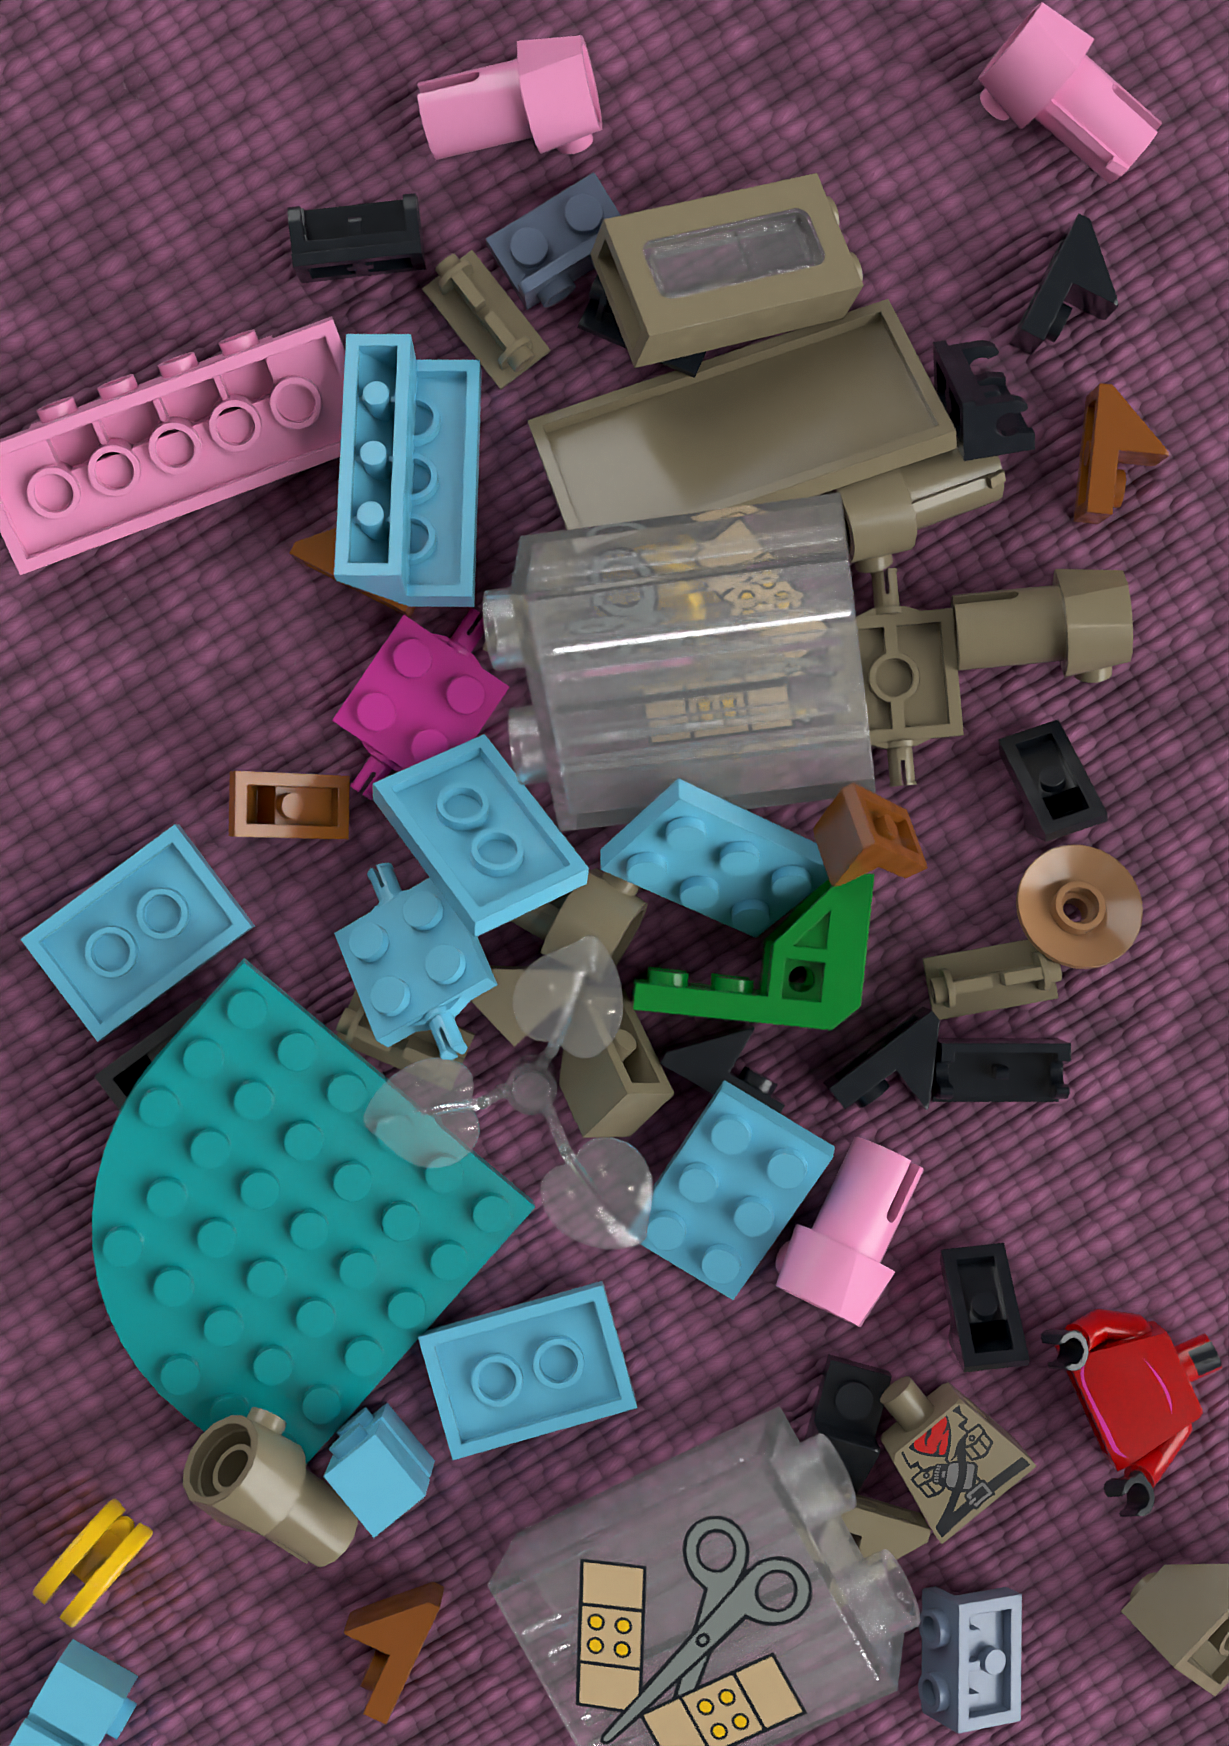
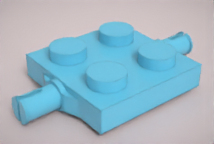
[334,863,498,1060]

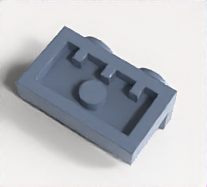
[486,172,621,310]
[918,1586,1022,1734]

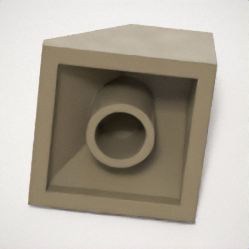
[1121,1564,1229,1696]

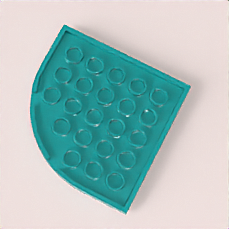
[92,958,535,1464]

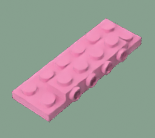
[0,316,345,575]

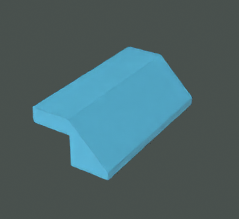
[334,334,482,607]

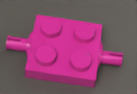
[332,607,510,801]

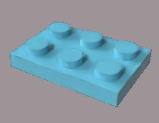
[373,734,589,938]
[600,778,829,938]
[21,824,255,1042]
[625,1080,835,1300]
[418,1281,637,1460]

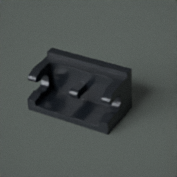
[287,193,426,284]
[933,340,1035,461]
[931,1038,1071,1102]

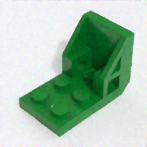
[631,873,875,1030]

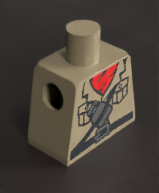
[880,1376,1037,1544]

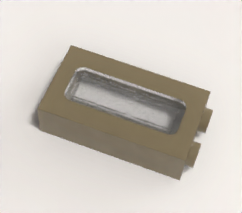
[590,173,864,368]

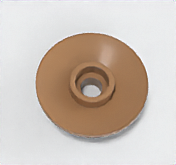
[1016,845,1143,969]

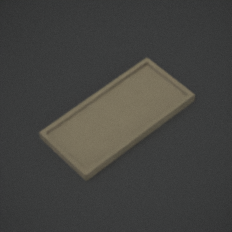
[527,299,957,574]

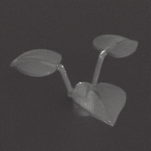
[363,935,653,1249]

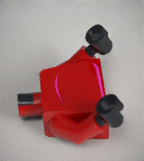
[1041,1308,1222,1517]

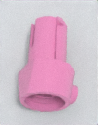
[978,2,1162,184]
[417,35,602,160]
[776,1137,924,1327]

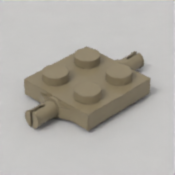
[824,568,964,787]

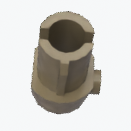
[815,447,1006,573]
[951,569,1133,683]
[511,868,648,983]
[183,1407,358,1567]

